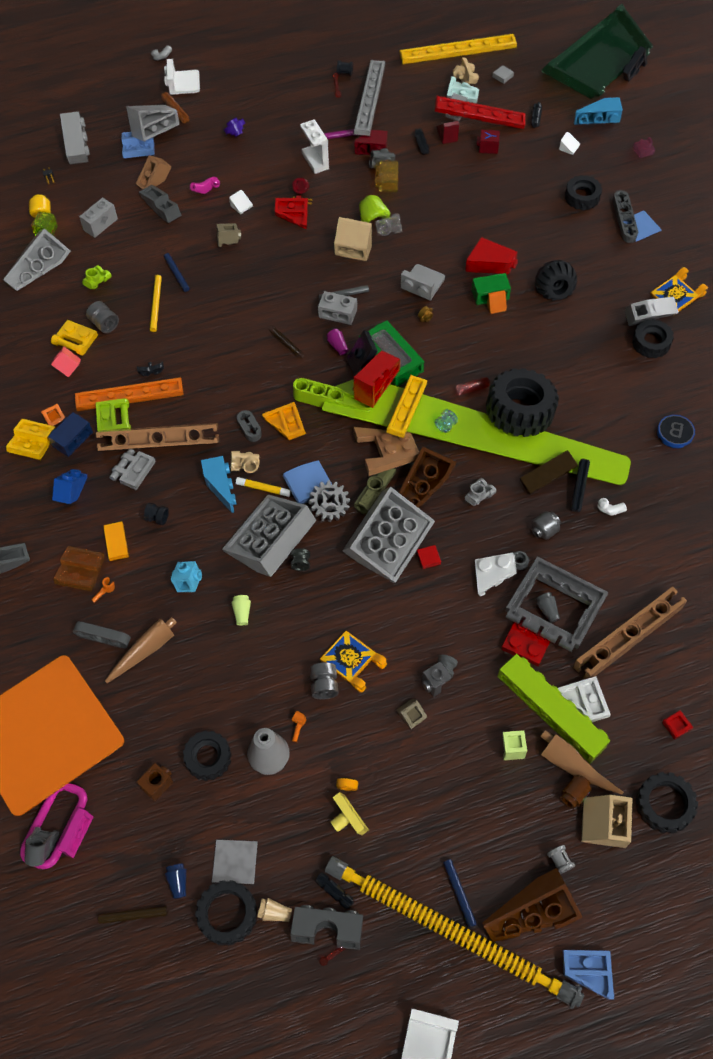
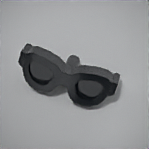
[137,362,164,376]

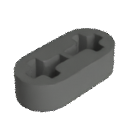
[237,410,262,442]

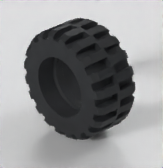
[486,368,559,437]

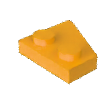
[262,402,306,440]

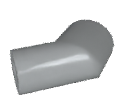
[151,45,172,61]

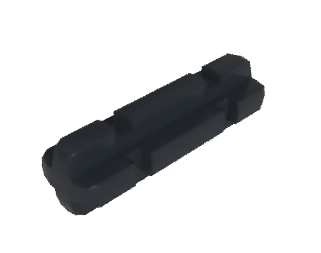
[531,102,542,128]
[414,128,429,155]
[315,872,354,909]

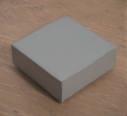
[493,65,514,84]

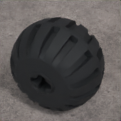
[535,260,577,301]

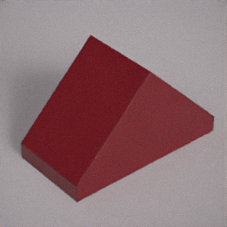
[436,121,459,144]

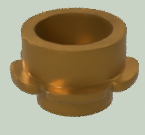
[418,306,433,322]

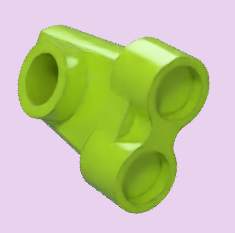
[82,265,112,289]

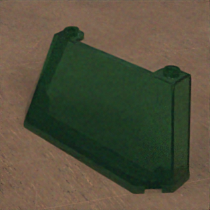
[541,4,653,99]

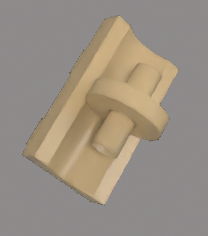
[453,57,479,85]

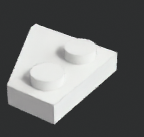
[475,552,517,596]

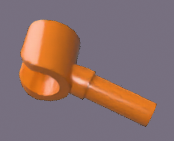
[91,577,115,603]
[292,711,306,742]

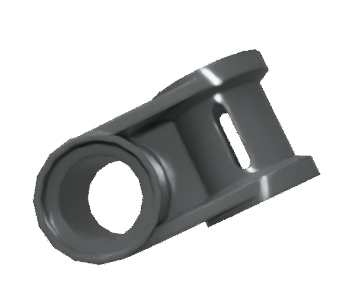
[24,827,59,867]

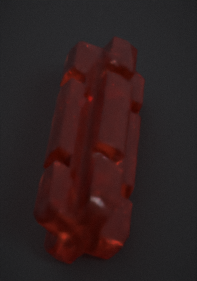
[455,377,490,395]

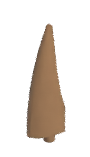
[105,617,177,683]
[541,730,624,795]

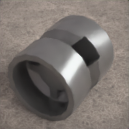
[86,301,119,333]
[310,662,339,699]

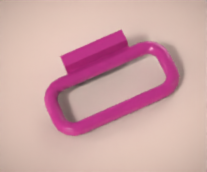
[20,783,94,869]

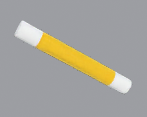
[236,477,291,497]

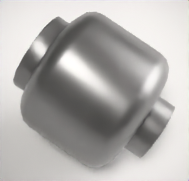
[532,511,561,540]

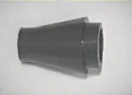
[536,592,560,623]

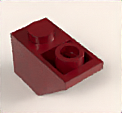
[355,130,388,155]

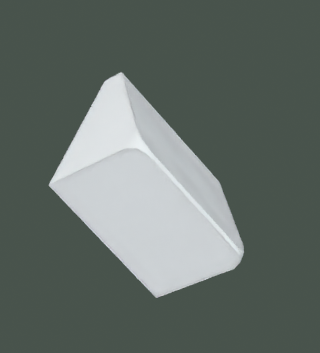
[559,132,580,155]
[229,190,253,215]

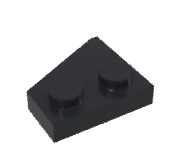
[623,46,647,82]

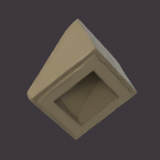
[396,699,428,729]

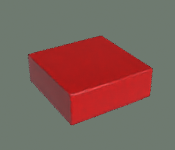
[417,545,441,569]
[662,710,693,739]

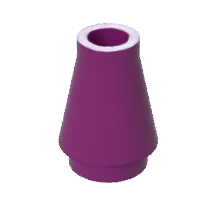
[326,329,349,356]

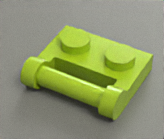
[96,398,131,431]

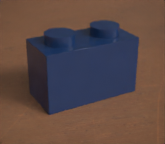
[48,412,93,457]

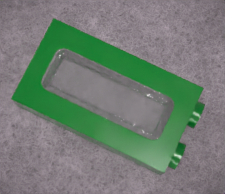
[359,320,424,387]

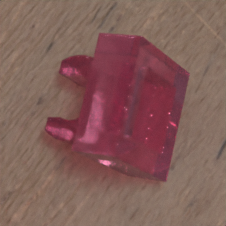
[633,137,656,158]

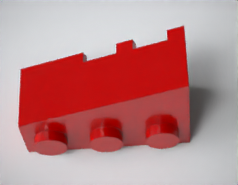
[353,350,400,408]

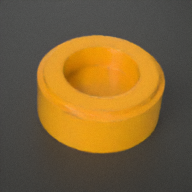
[336,778,358,791]

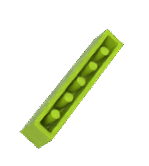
[498,654,610,764]

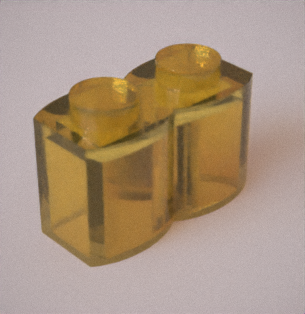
[375,161,398,192]

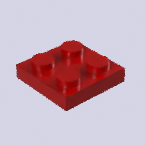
[501,620,550,667]

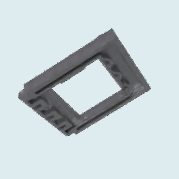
[505,556,609,652]

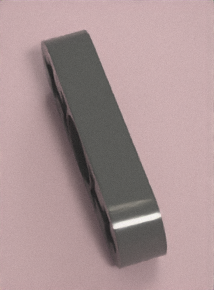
[72,621,131,648]

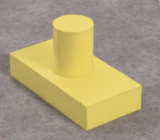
[331,792,369,835]

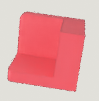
[51,346,81,377]

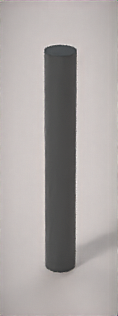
[318,285,369,301]

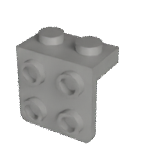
[401,264,445,301]

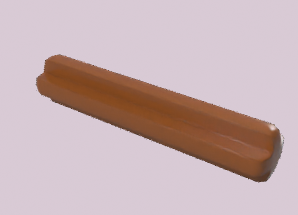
[161,92,190,124]

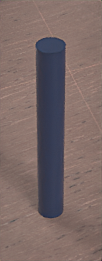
[164,253,190,292]
[443,859,477,928]

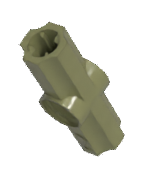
[354,468,396,514]

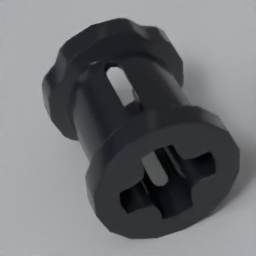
[337,60,353,76]

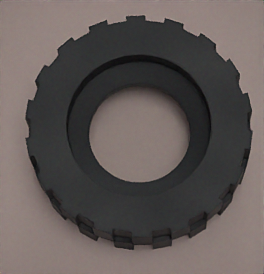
[565,175,602,210]
[632,319,674,358]
[183,730,232,781]

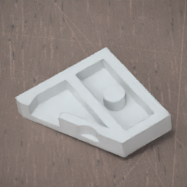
[558,676,611,722]

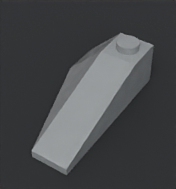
[3,228,71,291]

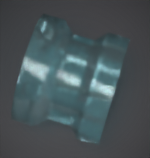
[435,409,458,433]

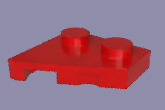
[275,198,308,229]

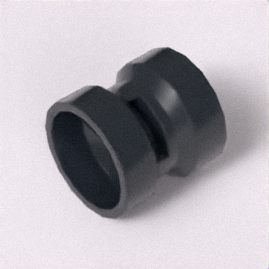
[144,502,169,525]

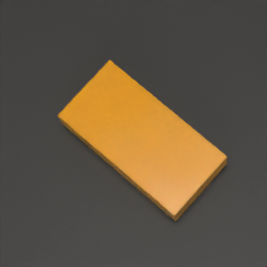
[103,521,129,561]

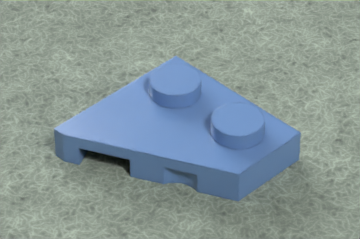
[562,950,614,1000]

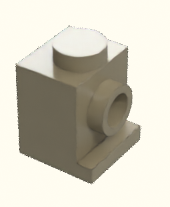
[217,223,241,247]

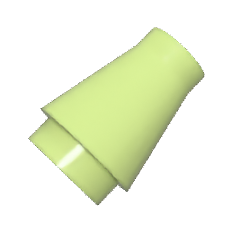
[231,595,251,626]

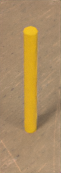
[150,275,162,332]

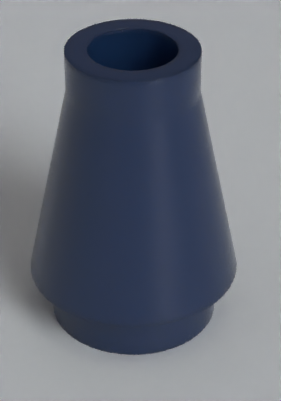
[165,863,187,899]

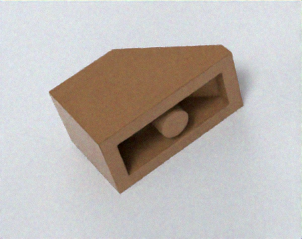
[136,155,172,189]

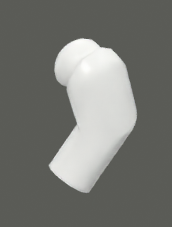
[598,498,627,516]

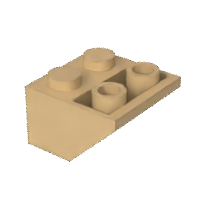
[334,217,372,261]
[581,795,632,848]

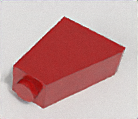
[465,237,518,274]

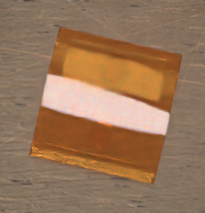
[53,546,105,591]

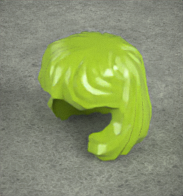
[359,195,390,223]

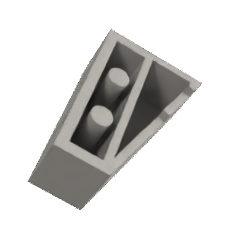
[126,105,179,141]

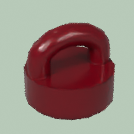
[292,177,310,194]

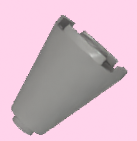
[247,728,290,775]

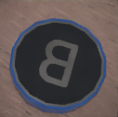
[657,415,695,448]

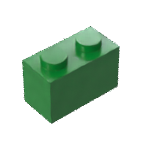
[471,273,511,305]

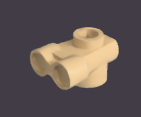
[230,451,259,473]

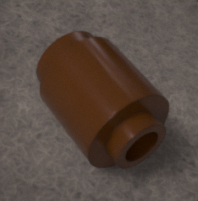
[560,776,592,809]

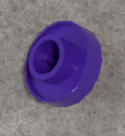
[223,117,245,137]

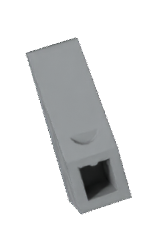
[624,297,679,326]

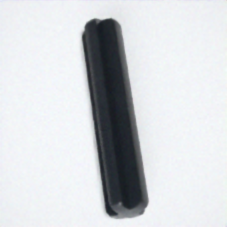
[571,459,590,512]

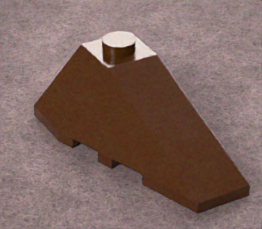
[399,447,456,508]
[482,868,582,942]

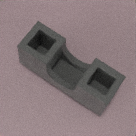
[291,905,363,950]

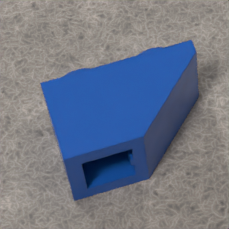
[52,469,88,504]

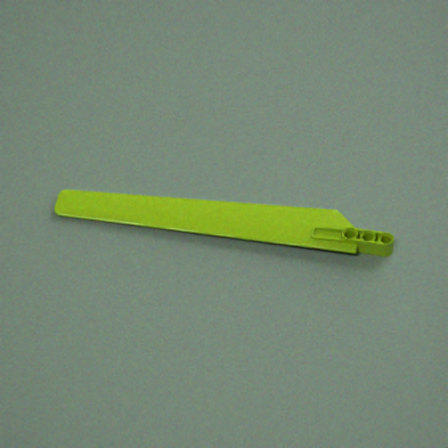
[293,378,631,485]

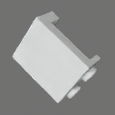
[300,119,329,174]
[401,1009,459,1059]

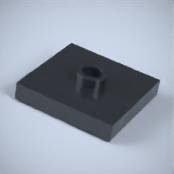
[347,330,378,377]

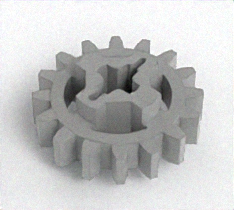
[308,480,350,522]

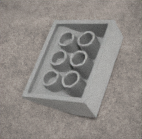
[342,487,435,583]
[222,495,316,577]

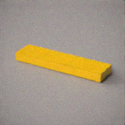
[386,375,428,438]

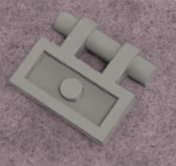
[109,449,156,490]

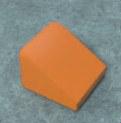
[487,290,507,314]
[41,404,65,426]

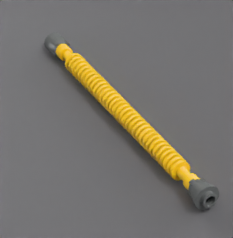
[325,856,584,1009]

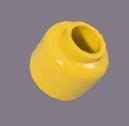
[29,194,51,221]

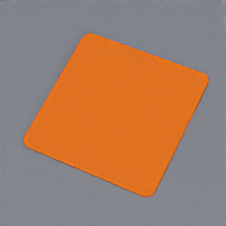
[0,655,124,816]

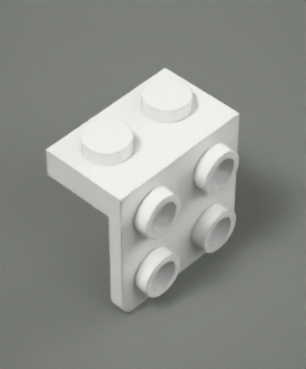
[164,59,200,95]

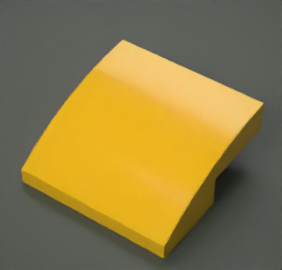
[6,419,55,460]

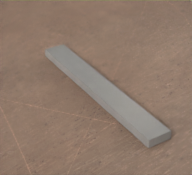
[354,60,385,136]

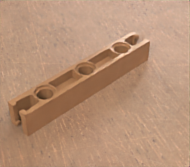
[96,423,219,451]
[573,586,687,680]

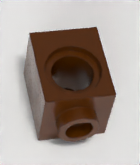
[137,763,173,801]

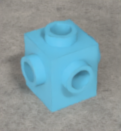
[171,561,202,592]

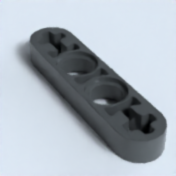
[613,190,638,243]

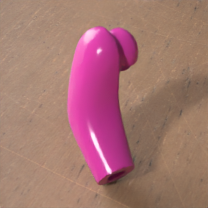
[190,177,220,194]

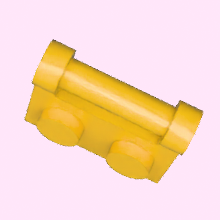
[51,320,98,356]

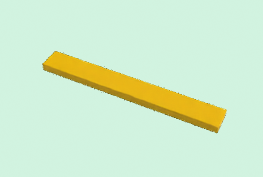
[400,34,517,64]

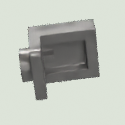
[422,662,451,697]

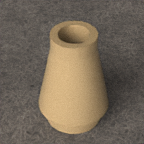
[257,898,292,922]

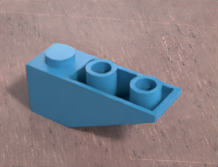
[574,97,623,125]
[201,456,237,513]

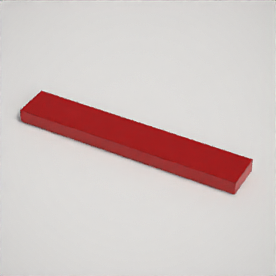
[435,96,525,129]

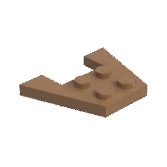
[353,427,419,476]

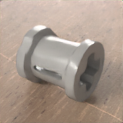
[547,845,575,874]

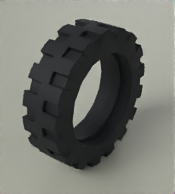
[636,772,698,833]
[195,880,258,946]

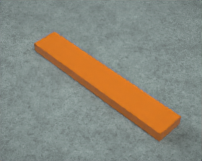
[75,377,184,411]

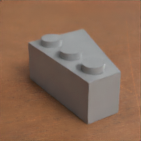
[60,111,90,164]

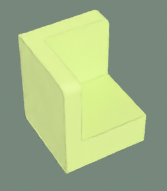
[502,730,527,760]

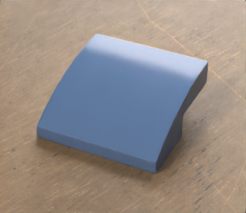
[122,132,155,158]
[283,461,332,504]

